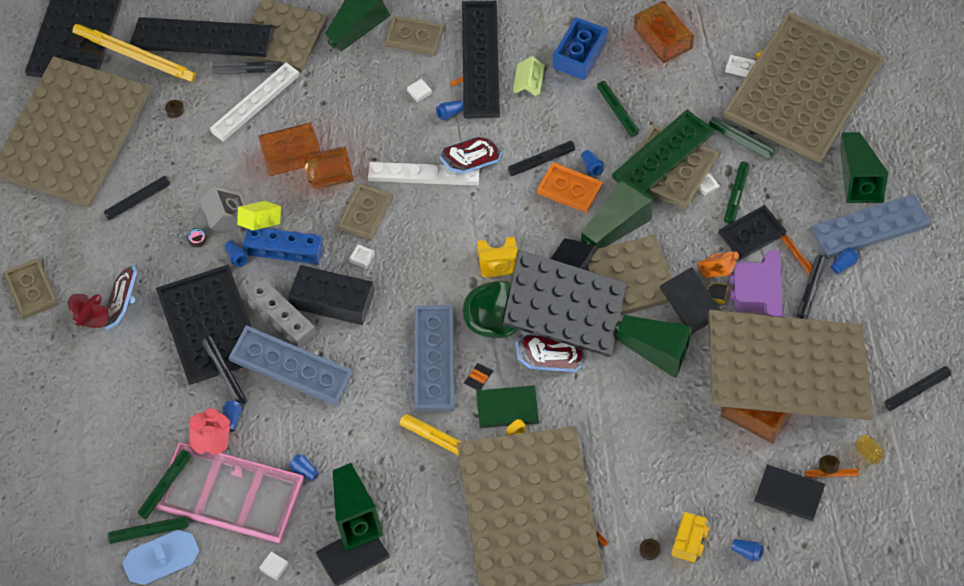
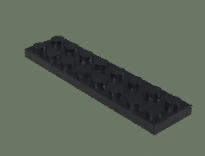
[462,0,500,118]
[130,17,274,57]

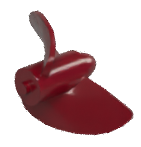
[68,294,109,328]

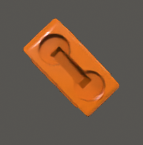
[697,252,739,278]

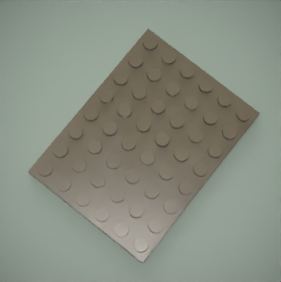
[723,12,885,164]
[0,56,151,207]
[708,310,873,421]
[457,426,604,586]

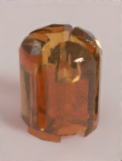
[304,146,354,190]

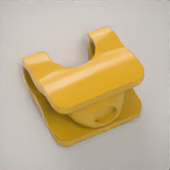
[477,236,518,278]

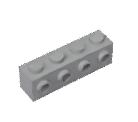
[247,279,316,348]

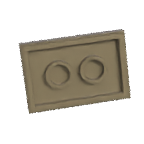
[384,15,444,55]
[337,183,393,241]
[3,258,59,320]

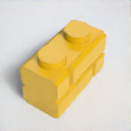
[672,512,710,563]

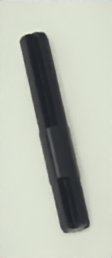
[212,61,282,74]
[508,141,575,176]
[104,176,170,220]
[797,255,827,319]
[202,336,247,406]
[884,366,952,411]

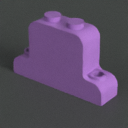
[729,250,782,318]

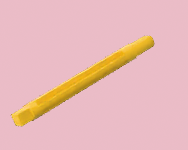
[73,24,197,82]
[399,414,461,456]

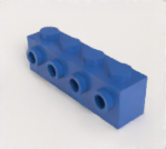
[243,228,323,265]

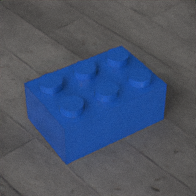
[553,17,608,80]

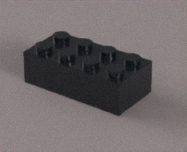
[288,265,375,325]

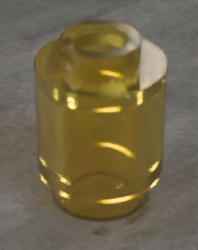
[855,434,885,464]

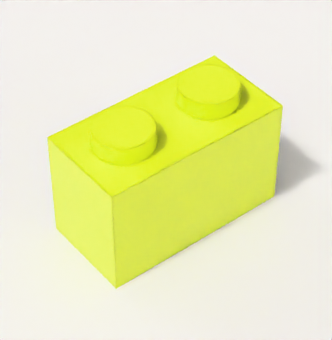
[237,201,281,231]

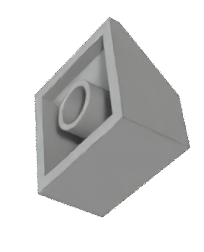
[200,186,246,232]

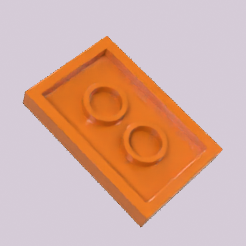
[537,162,603,214]

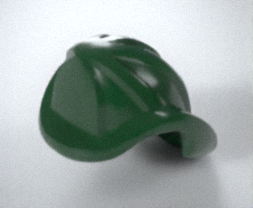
[463,281,518,338]

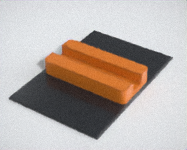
[464,363,493,390]

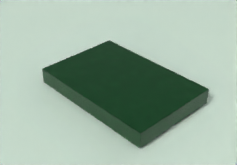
[476,385,539,428]

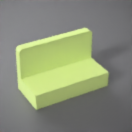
[513,56,545,96]

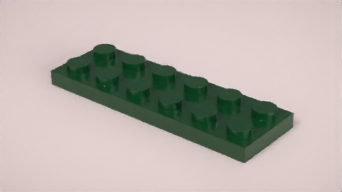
[612,109,715,193]

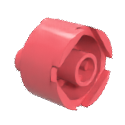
[189,408,230,455]

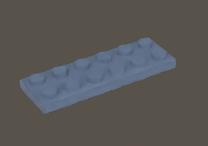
[811,194,931,259]
[414,305,454,412]
[229,325,353,406]

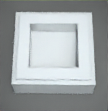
[407,79,432,103]
[699,173,720,196]
[349,244,375,269]
[259,552,289,581]

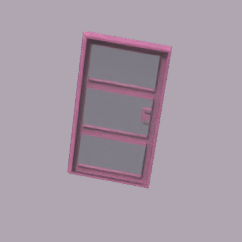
[154,442,304,544]

